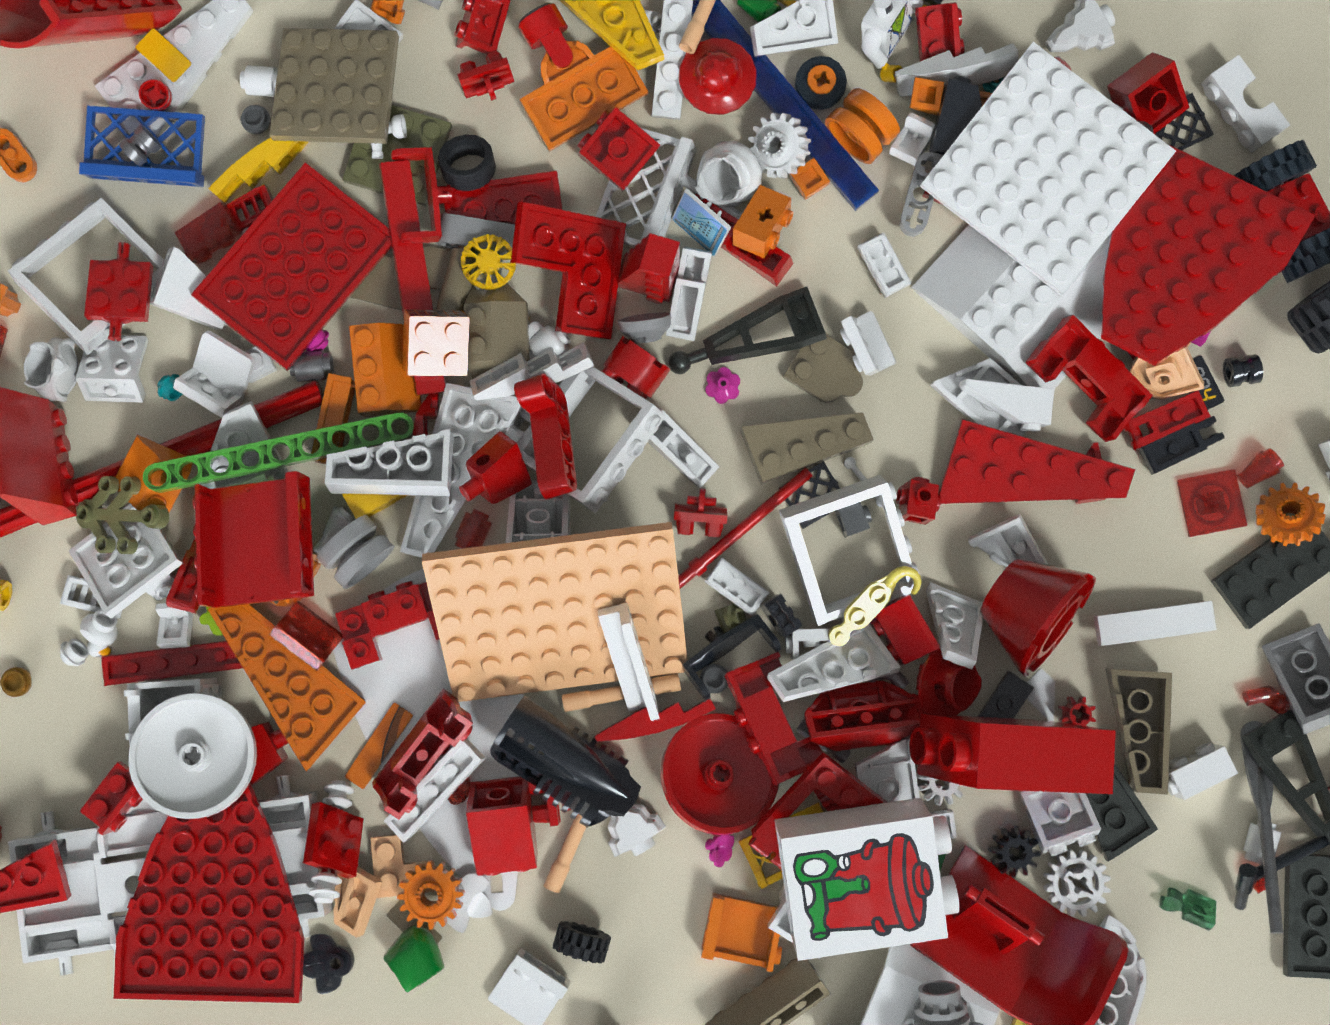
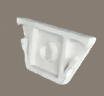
[930,358,1026,436]

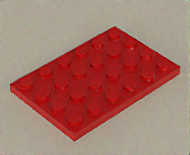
[191,162,392,371]

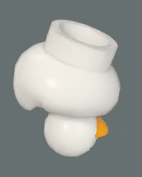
[80,609,118,657]

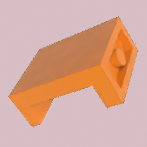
[701,893,782,972]

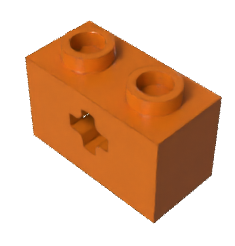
[733,185,794,258]

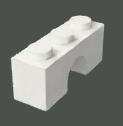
[1201,55,1290,153]

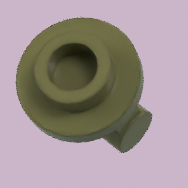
[714,604,746,633]

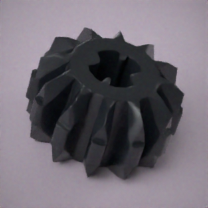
[988,825,1041,878]

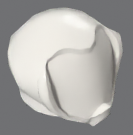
[695,141,762,207]
[24,337,79,402]

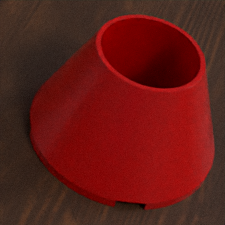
[980,559,1096,677]

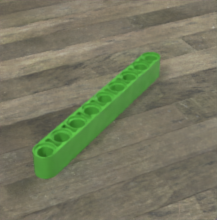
[143,413,414,493]

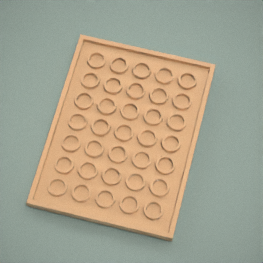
[422,522,688,702]

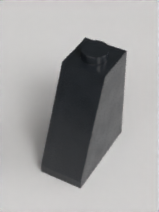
[928,76,982,155]

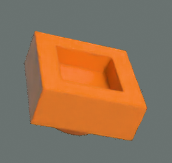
[789,158,830,200]

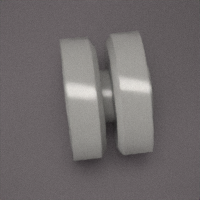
[316,515,395,589]

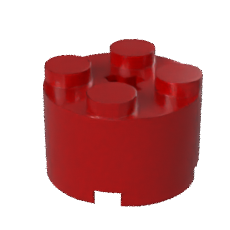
[602,336,671,399]

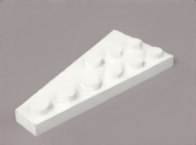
[95,0,253,156]
[400,383,521,558]

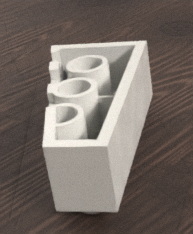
[325,429,453,496]

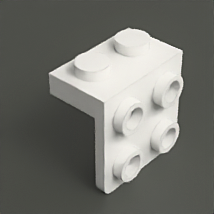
[173,331,255,418]

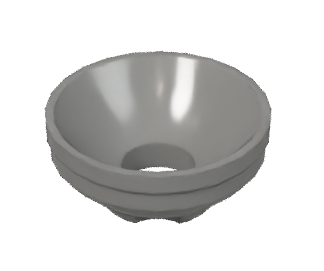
[618,312,671,343]

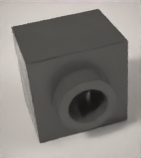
[835,502,872,538]

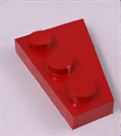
[0,839,71,913]

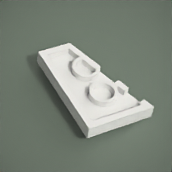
[750,0,838,57]
[926,582,983,670]

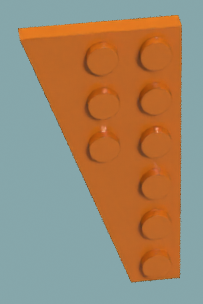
[208,604,366,772]

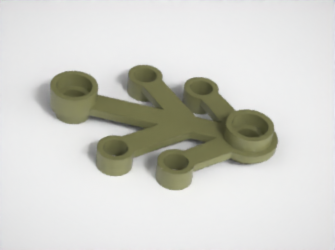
[76,476,169,555]

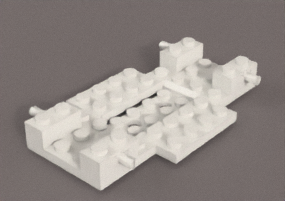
[8,775,332,976]

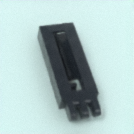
[760,594,803,637]

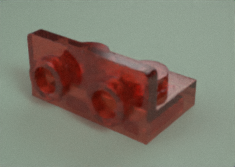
[174,202,242,264]
[269,601,343,671]

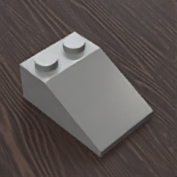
[1262,623,1330,734]

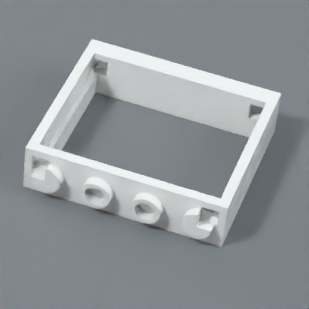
[8,198,164,355]
[517,367,666,514]
[779,475,919,626]

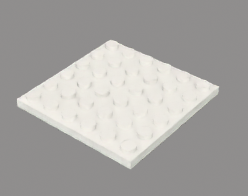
[920,42,1176,295]

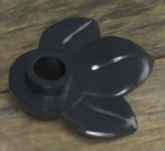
[303,934,355,994]

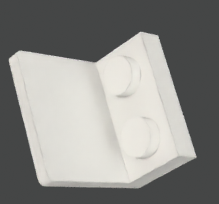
[75,335,148,403]
[488,948,570,1025]

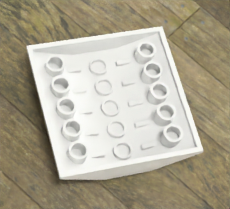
[911,225,1112,389]

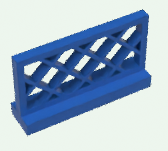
[79,106,205,187]

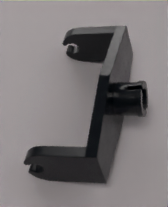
[682,614,781,700]

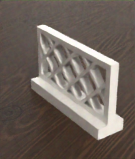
[596,128,697,247]

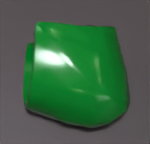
[383,925,445,992]

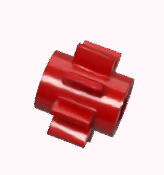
[1058,696,1096,726]

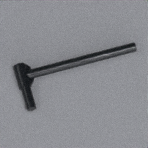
[1234,835,1330,910]

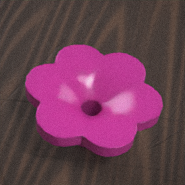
[705,367,740,404]
[705,835,734,868]

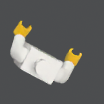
[861,0,929,83]

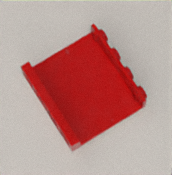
[192,471,314,608]

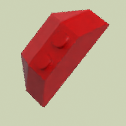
[804,680,925,751]

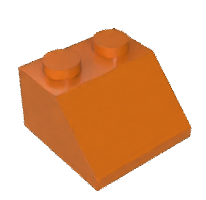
[115,434,192,512]

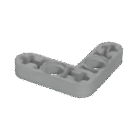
[899,152,944,237]

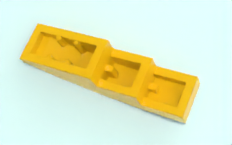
[208,137,309,203]

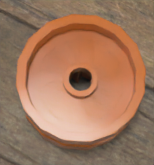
[825,88,900,164]

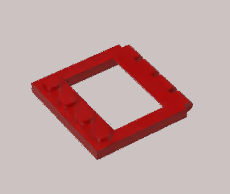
[748,752,888,870]

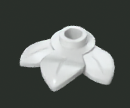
[446,873,493,933]

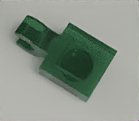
[1159,887,1217,931]

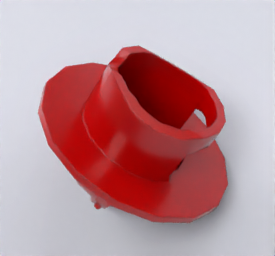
[679,38,756,115]
[916,648,982,715]

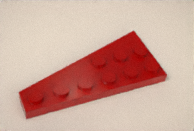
[938,419,1136,504]

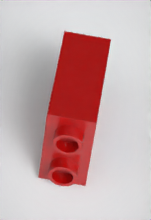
[909,713,1116,794]

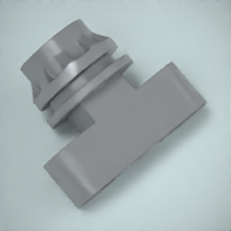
[914,980,983,1025]

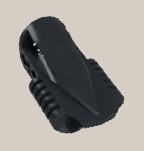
[490,696,641,828]

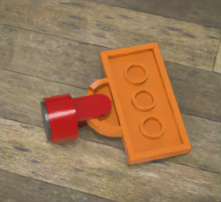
[518,3,649,152]

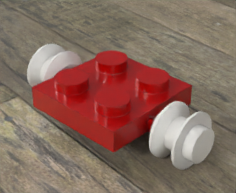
[303,780,364,903]

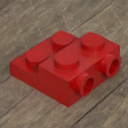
[577,107,660,191]

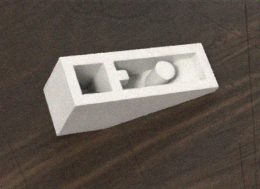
[959,379,1055,431]
[647,407,719,488]

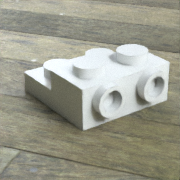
[1020,791,1101,856]

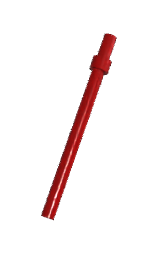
[678,467,813,589]

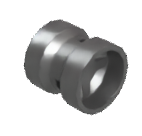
[119,124,162,166]

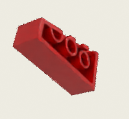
[618,233,680,304]

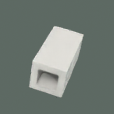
[1168,742,1238,800]

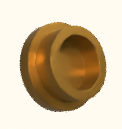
[0,667,32,697]

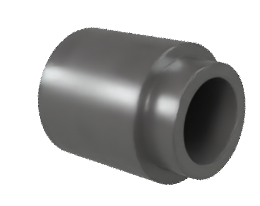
[289,350,334,382]

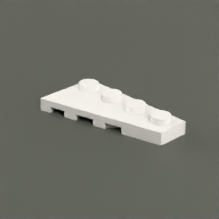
[767,624,901,702]

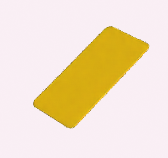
[135,29,192,82]

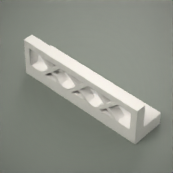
[598,603,660,721]

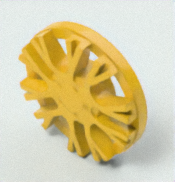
[461,234,516,290]

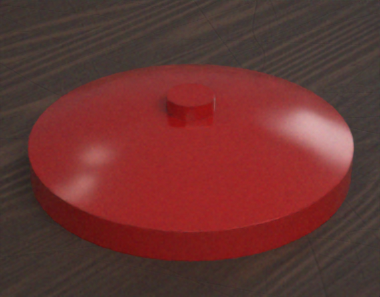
[660,713,779,835]

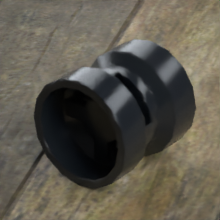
[1223,354,1263,387]

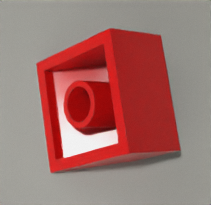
[1107,52,1190,134]
[870,595,940,665]

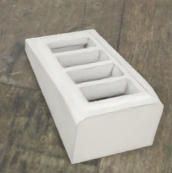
[60,575,123,618]

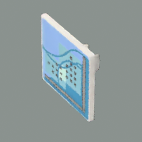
[671,189,731,257]

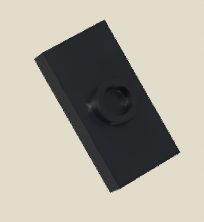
[977,671,1034,719]

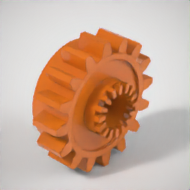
[1255,482,1326,546]
[397,860,465,930]

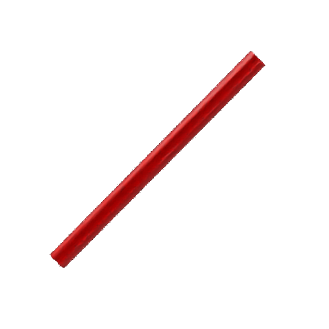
[0,380,324,537]

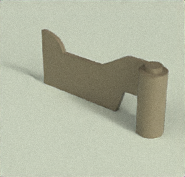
[349,245,477,311]

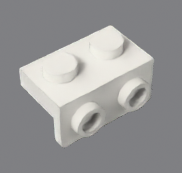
[840,311,896,376]

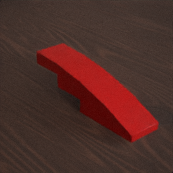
[594,698,716,742]

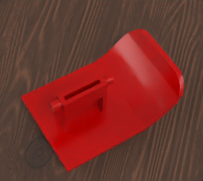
[910,845,1129,1025]

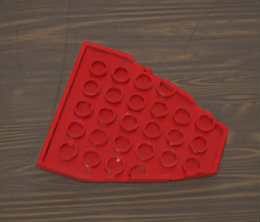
[1101,143,1316,366]
[113,783,304,1003]

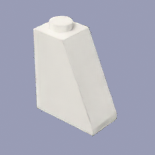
[150,247,228,329]

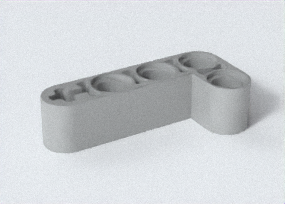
[436,213,515,255]

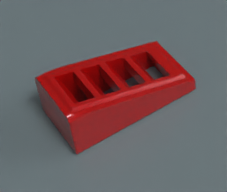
[215,184,273,238]

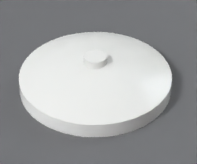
[128,693,257,819]

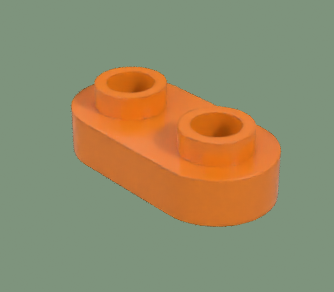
[0,128,37,182]

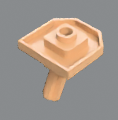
[1130,342,1204,400]

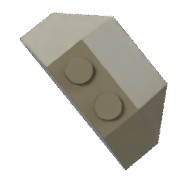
[464,280,530,379]

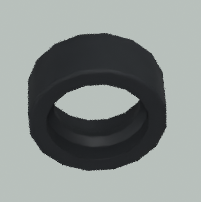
[438,134,496,191]

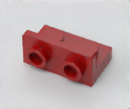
[454,0,511,55]
[915,2,965,61]
[79,761,143,835]

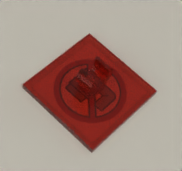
[1177,469,1247,537]

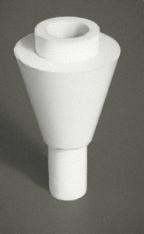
[313,506,355,554]

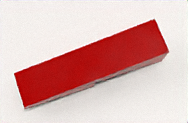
[695,193,793,287]

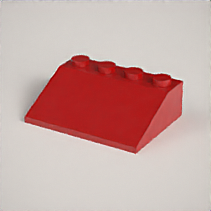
[0,387,78,526]

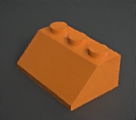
[349,322,422,418]

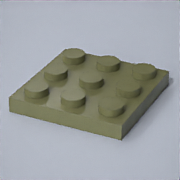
[342,105,452,207]

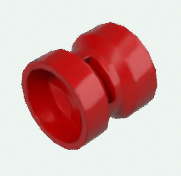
[139,79,173,111]

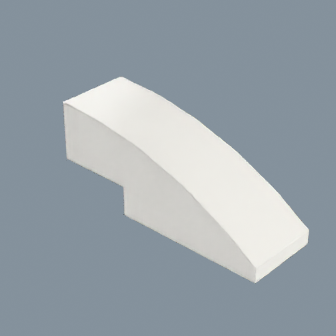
[666,246,712,341]

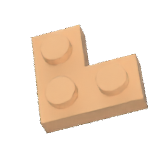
[370,834,436,898]

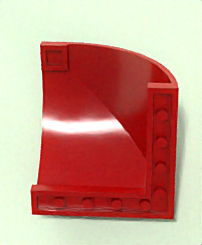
[0,0,182,49]

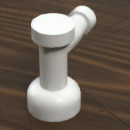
[371,114,407,159]

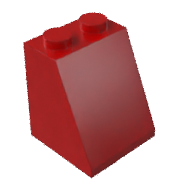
[466,776,538,876]

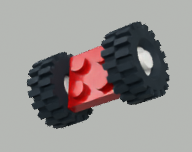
[1234,139,1330,283]

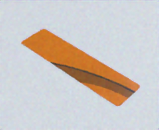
[345,703,413,789]

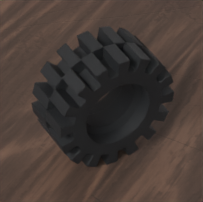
[552,921,611,964]

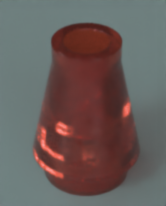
[1237,448,1285,489]

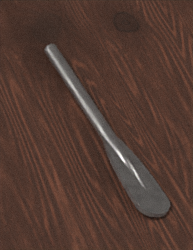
[1240,721,1283,934]

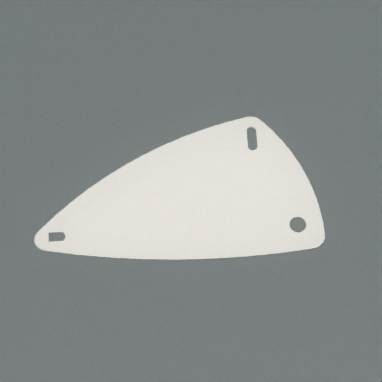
[331,569,525,911]

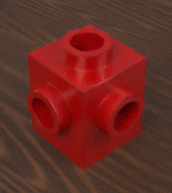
[896,477,941,525]

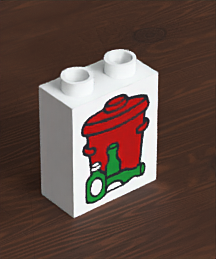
[775,798,959,961]

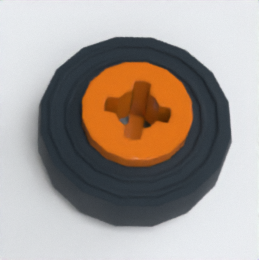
[795,56,847,110]

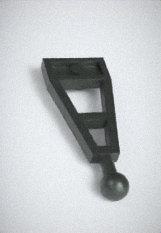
[668,287,827,374]
[1242,709,1330,843]

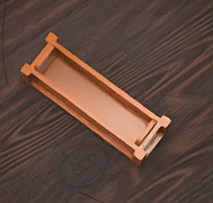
[311,373,355,464]

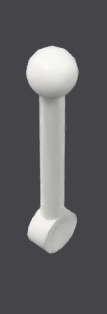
[844,457,883,507]

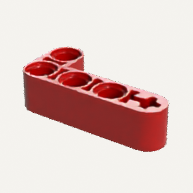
[514,373,577,500]

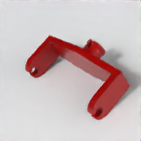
[391,147,452,244]

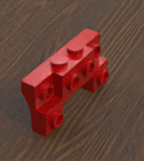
[1025,314,1153,442]
[335,581,440,670]
[724,651,822,786]
[372,688,473,820]

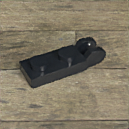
[1139,416,1225,475]

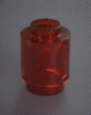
[454,508,493,549]

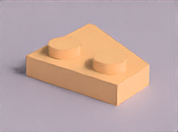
[333,866,383,938]

